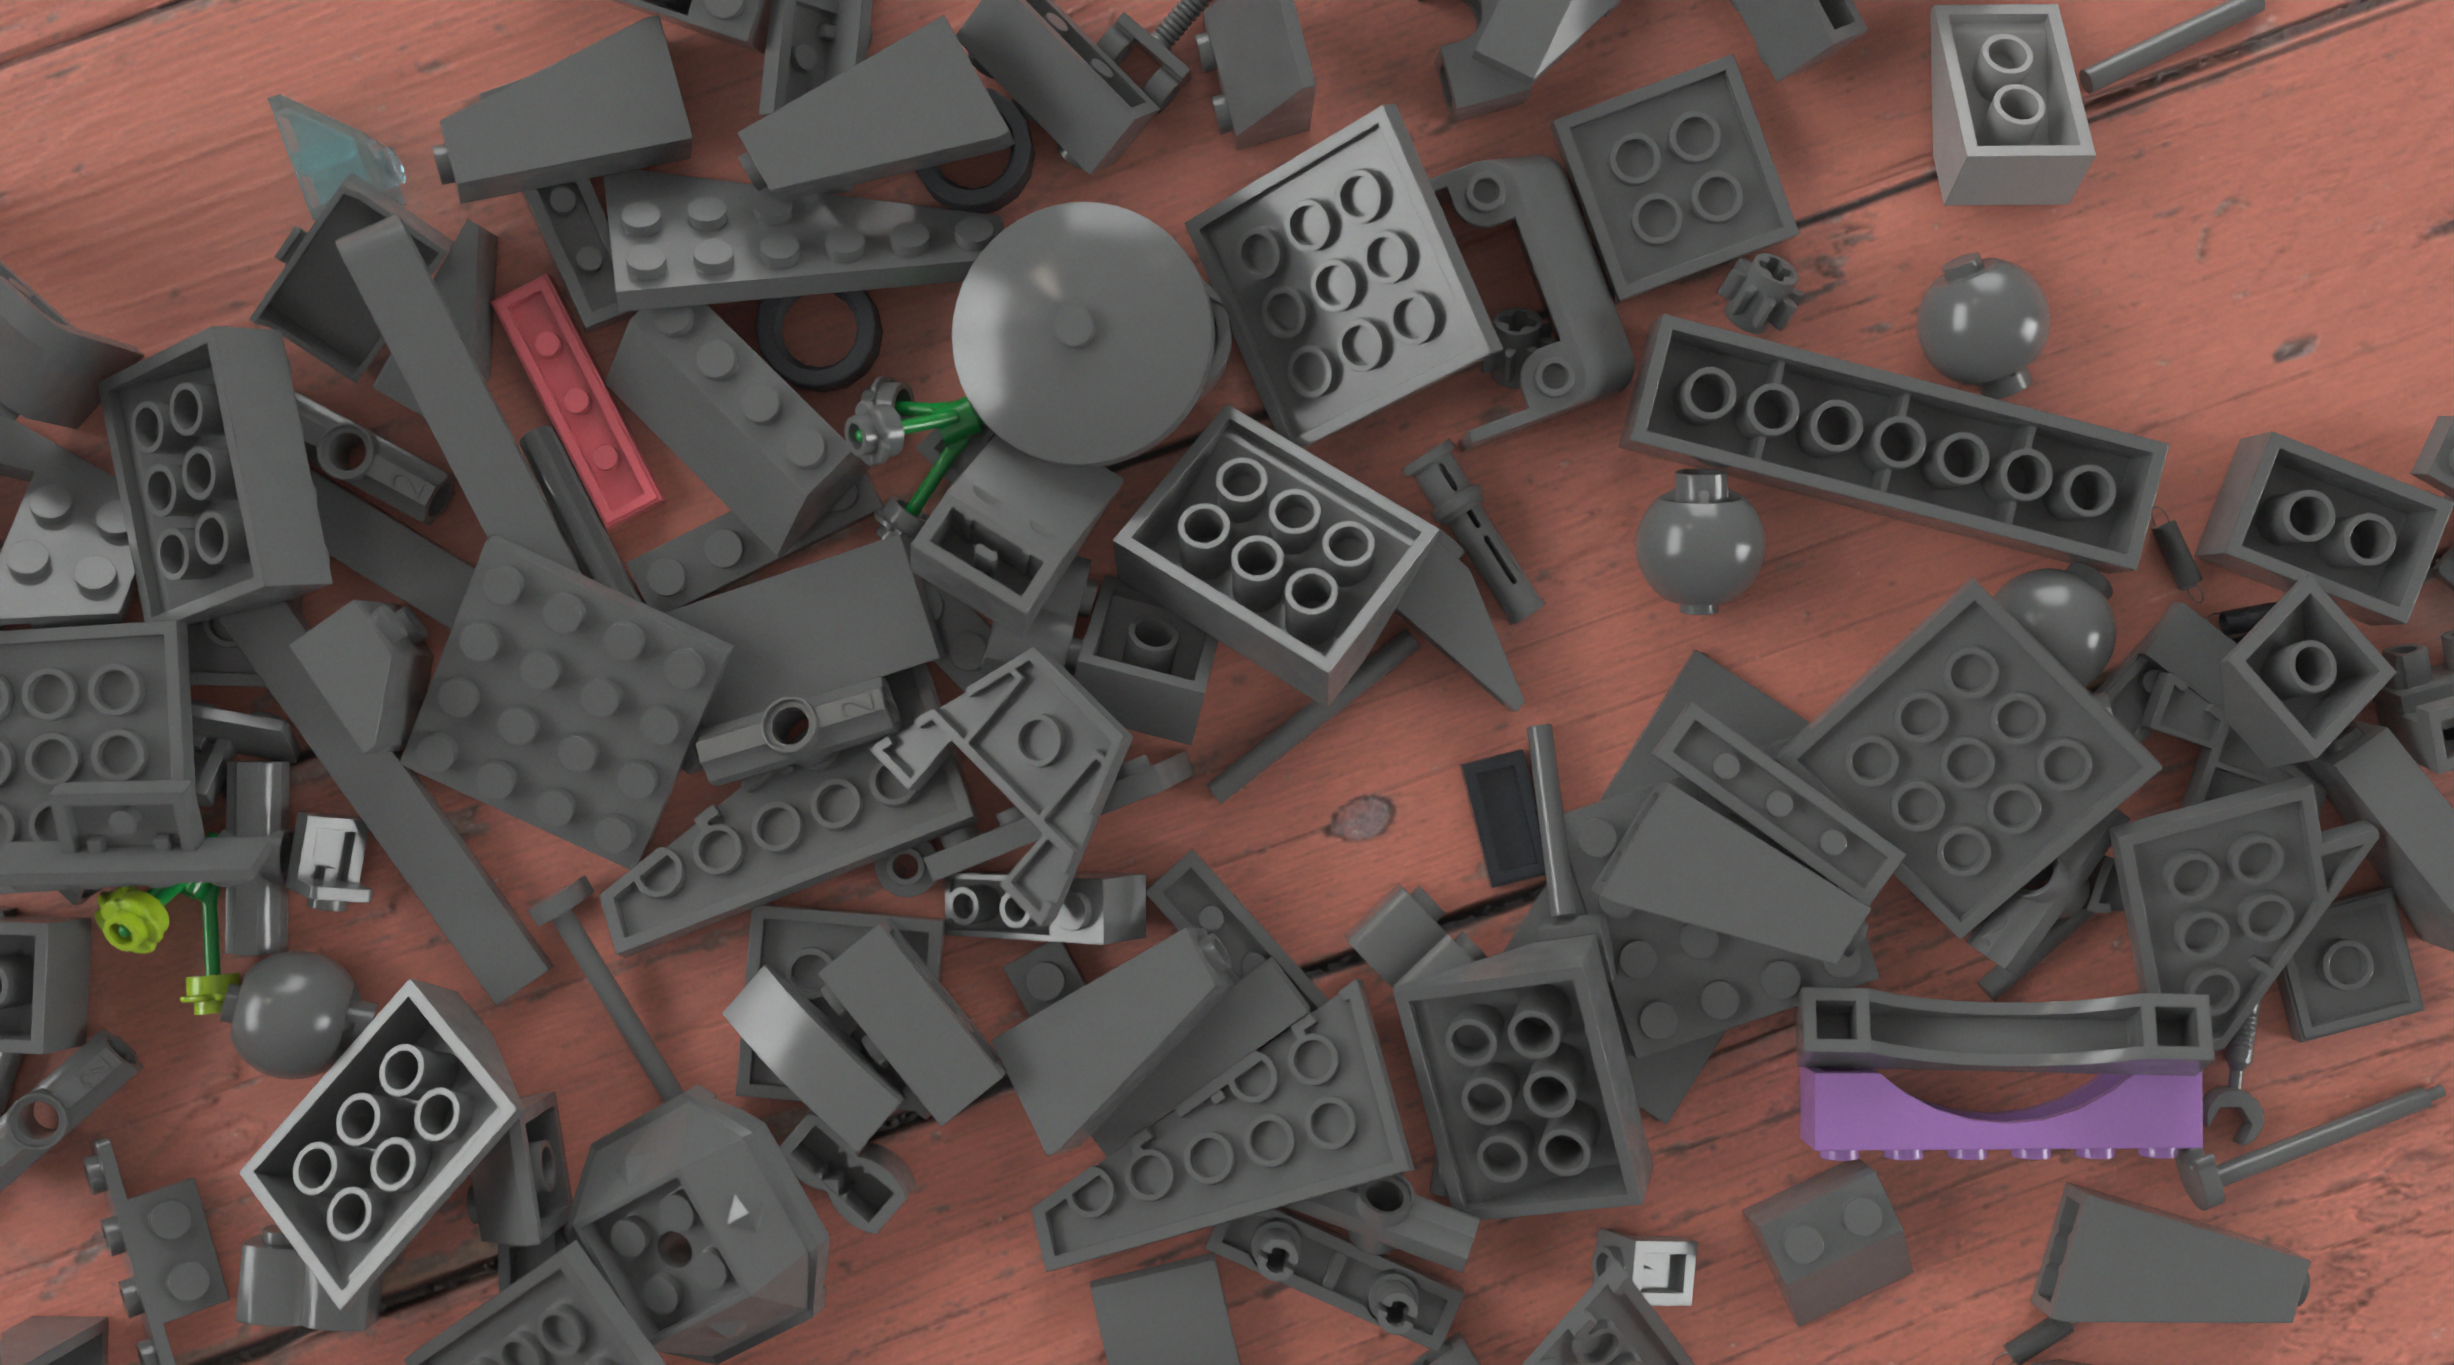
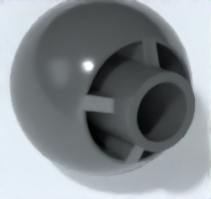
[1917,252,2051,399]
[1635,468,1766,615]
[1993,563,2116,687]
[220,951,378,1080]

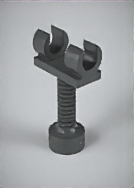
[1097,0,1213,113]

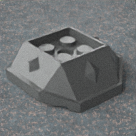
[563,1084,830,1365]

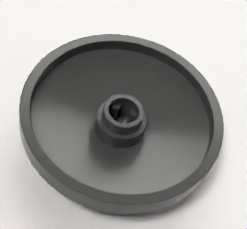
[952,202,1215,468]

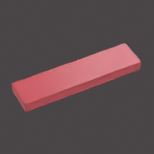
[491,273,667,530]

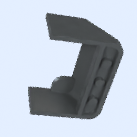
[1429,154,1635,453]
[0,260,144,429]

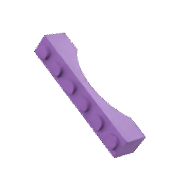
[1800,1067,2203,1161]

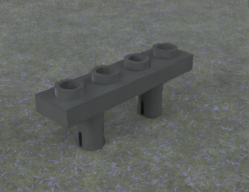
[1205,1207,1465,1353]

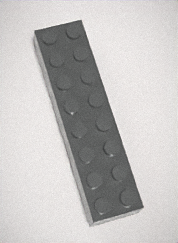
[1618,314,2169,574]

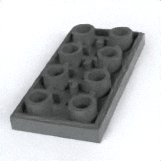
[666,534,946,729]

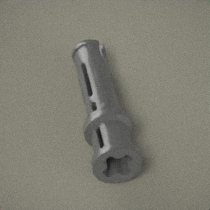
[1401,438,1545,625]

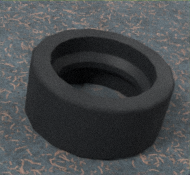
[915,88,1035,214]
[755,290,883,393]

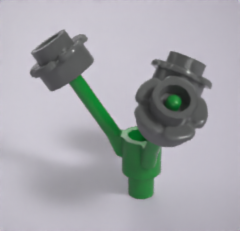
[845,376,985,545]

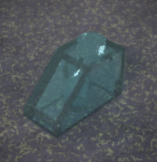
[267,94,407,221]

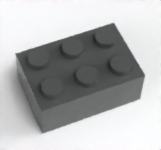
[2194,431,2454,626]

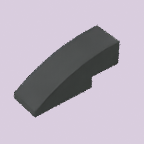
[722,964,905,1152]

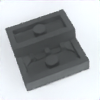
[1090,1253,1242,1365]

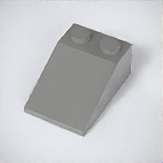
[1930,4,2096,206]

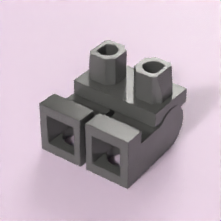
[2372,630,2454,774]

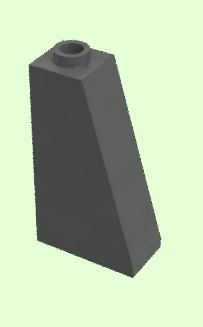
[432,15,693,204]
[737,15,1015,202]
[2306,721,2454,952]
[1591,780,1871,965]
[991,927,1234,1156]
[2030,1182,2311,1323]

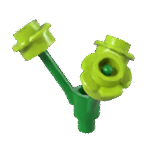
[94,831,241,1015]

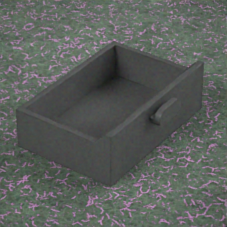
[249,173,454,383]

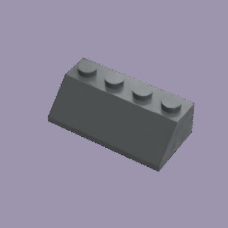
[605,304,871,558]

